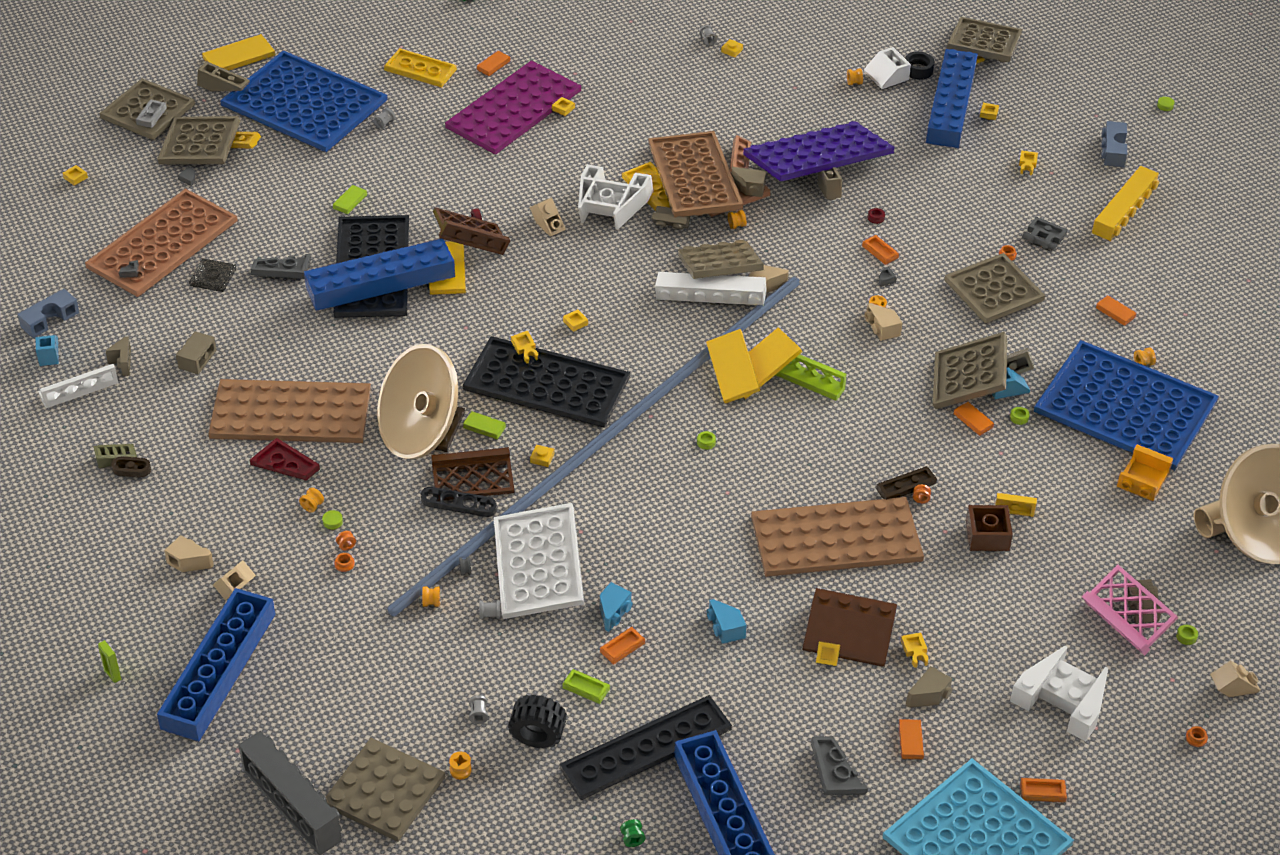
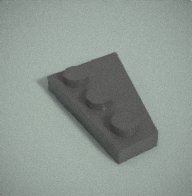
[251,254,311,279]
[810,736,868,795]

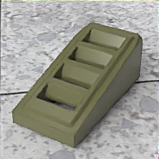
[93,444,137,469]

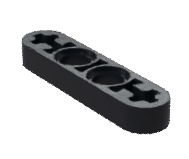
[421,487,497,517]

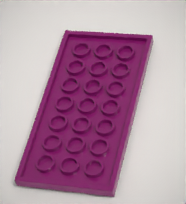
[445,60,581,155]

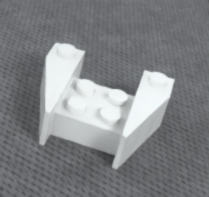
[578,164,654,230]
[1010,646,1108,741]

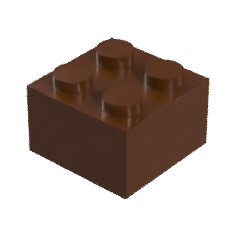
[966,505,1013,551]

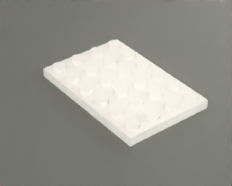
[494,503,584,619]

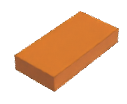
[477,51,510,76]
[862,235,899,265]
[1096,295,1137,326]
[953,402,994,436]
[600,627,645,665]
[899,719,924,759]
[1020,778,1067,802]

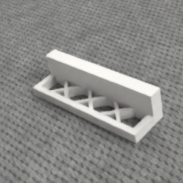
[38,364,118,408]

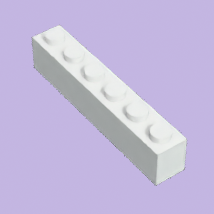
[655,272,766,305]

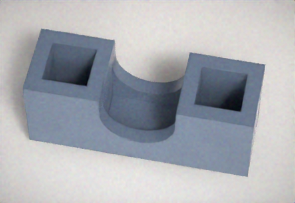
[1101,121,1127,167]
[17,289,80,338]

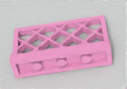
[1082,565,1178,656]

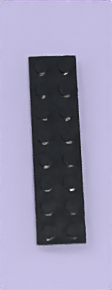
[559,695,732,800]

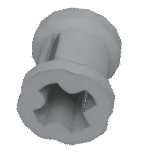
[699,25,718,46]
[373,108,396,129]
[479,600,501,619]
[469,695,488,724]

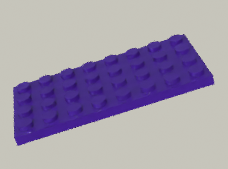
[743,121,895,182]

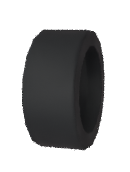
[905,51,935,80]

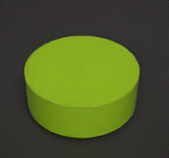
[1157,96,1175,111]
[1010,407,1030,425]
[697,431,716,450]
[322,510,343,530]
[1176,625,1198,645]

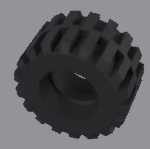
[508,695,567,749]

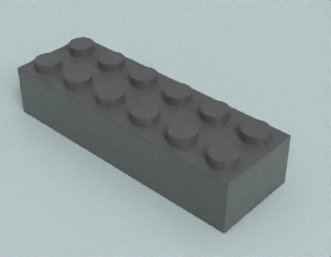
[238,731,342,855]

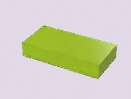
[333,185,367,214]
[463,411,506,440]
[98,640,122,683]
[562,669,610,704]

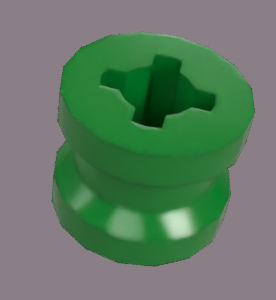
[620,819,646,847]

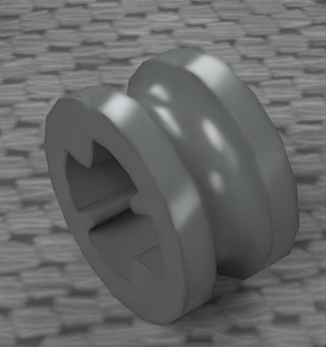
[459,556,471,576]

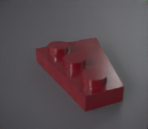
[250,438,320,481]

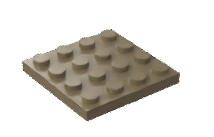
[947,17,1023,62]
[99,78,195,140]
[157,116,240,165]
[678,240,764,279]
[944,253,1046,324]
[933,332,1007,409]
[325,737,446,842]

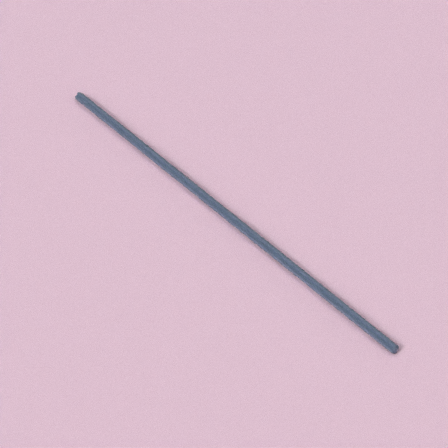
[387,276,800,617]

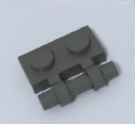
[1022,217,1068,251]

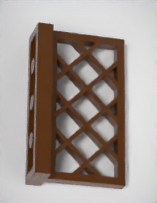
[433,207,510,255]
[431,447,515,501]

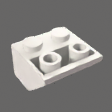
[864,47,911,89]

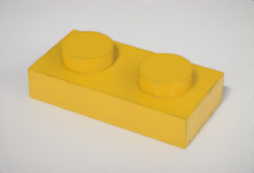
[231,132,261,149]
[995,493,1037,517]

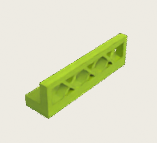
[775,355,847,401]

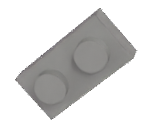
[136,100,167,128]

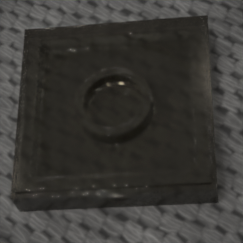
[189,258,237,292]

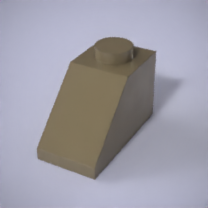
[731,167,766,197]
[1007,348,1034,374]
[906,666,953,708]

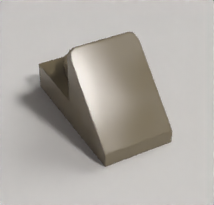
[106,336,131,376]

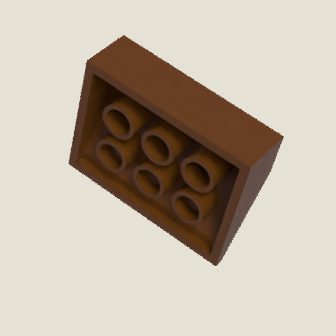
[802,588,897,667]

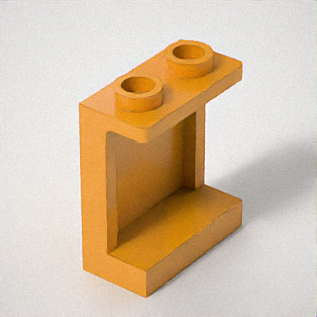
[1117,444,1173,501]

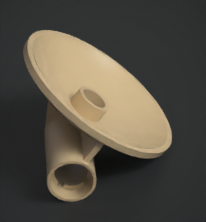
[377,344,458,460]
[1193,444,1280,564]

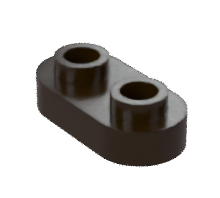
[111,456,151,477]

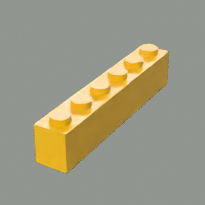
[1092,166,1159,241]

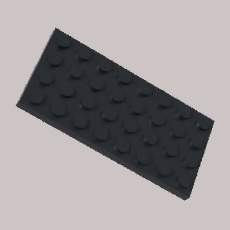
[333,215,409,318]
[463,336,630,428]

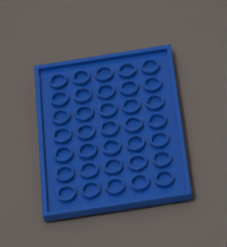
[220,50,388,152]
[1033,340,1219,471]

